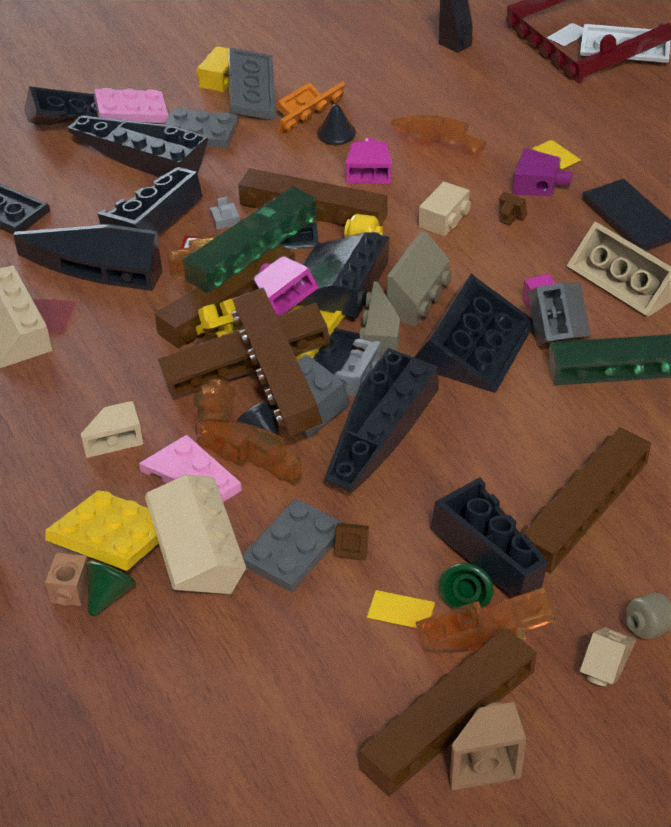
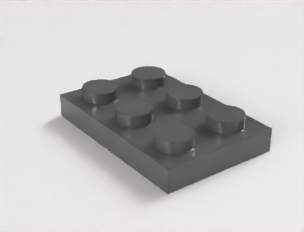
[165,108,239,148]
[242,498,344,593]

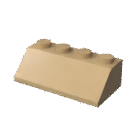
[567,222,671,317]
[0,265,52,368]
[145,474,246,594]

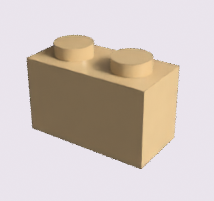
[419,181,471,236]

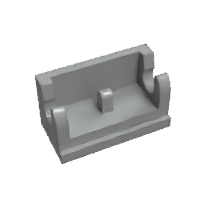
[335,339,381,397]

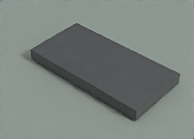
[228,48,276,120]

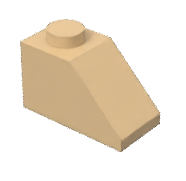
[81,401,143,458]
[580,627,636,687]

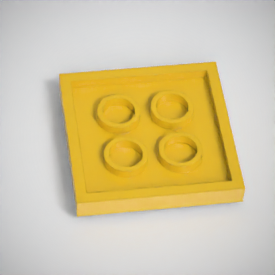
[45,490,159,571]

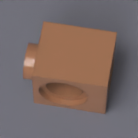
[45,553,88,606]

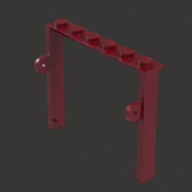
[506,0,671,84]

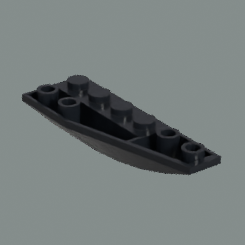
[67,116,208,178]
[325,348,439,493]

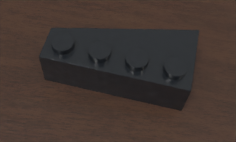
[97,167,203,235]
[431,477,548,603]

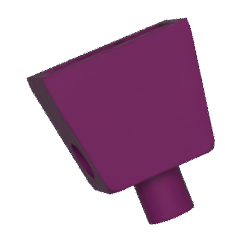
[513,148,573,197]

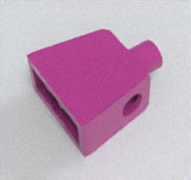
[346,137,392,184]
[254,257,319,316]

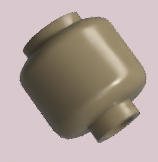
[626,592,671,640]

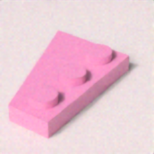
[139,435,242,502]

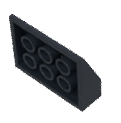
[297,232,390,318]
[414,274,534,393]

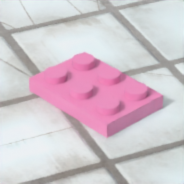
[94,88,168,123]

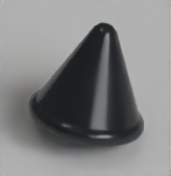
[317,104,356,145]
[235,400,280,450]

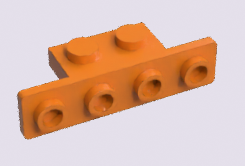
[275,81,346,135]

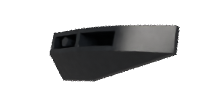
[13,224,163,291]

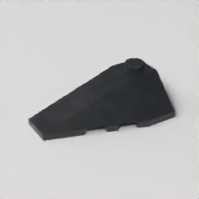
[24,86,98,125]

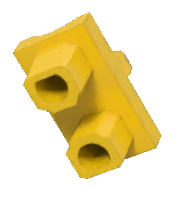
[195,298,239,337]

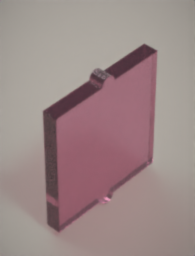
[33,298,76,334]

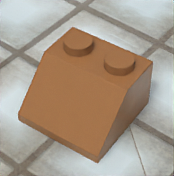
[450,702,526,791]

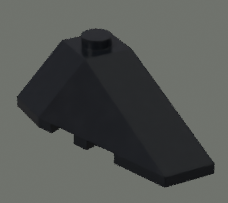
[439,0,473,53]

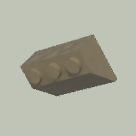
[387,230,452,326]

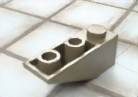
[360,281,400,356]

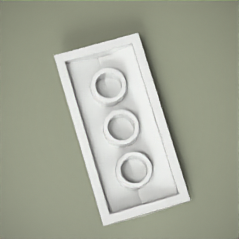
[580,24,671,63]

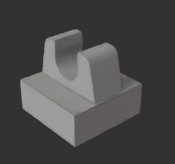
[210,197,241,230]

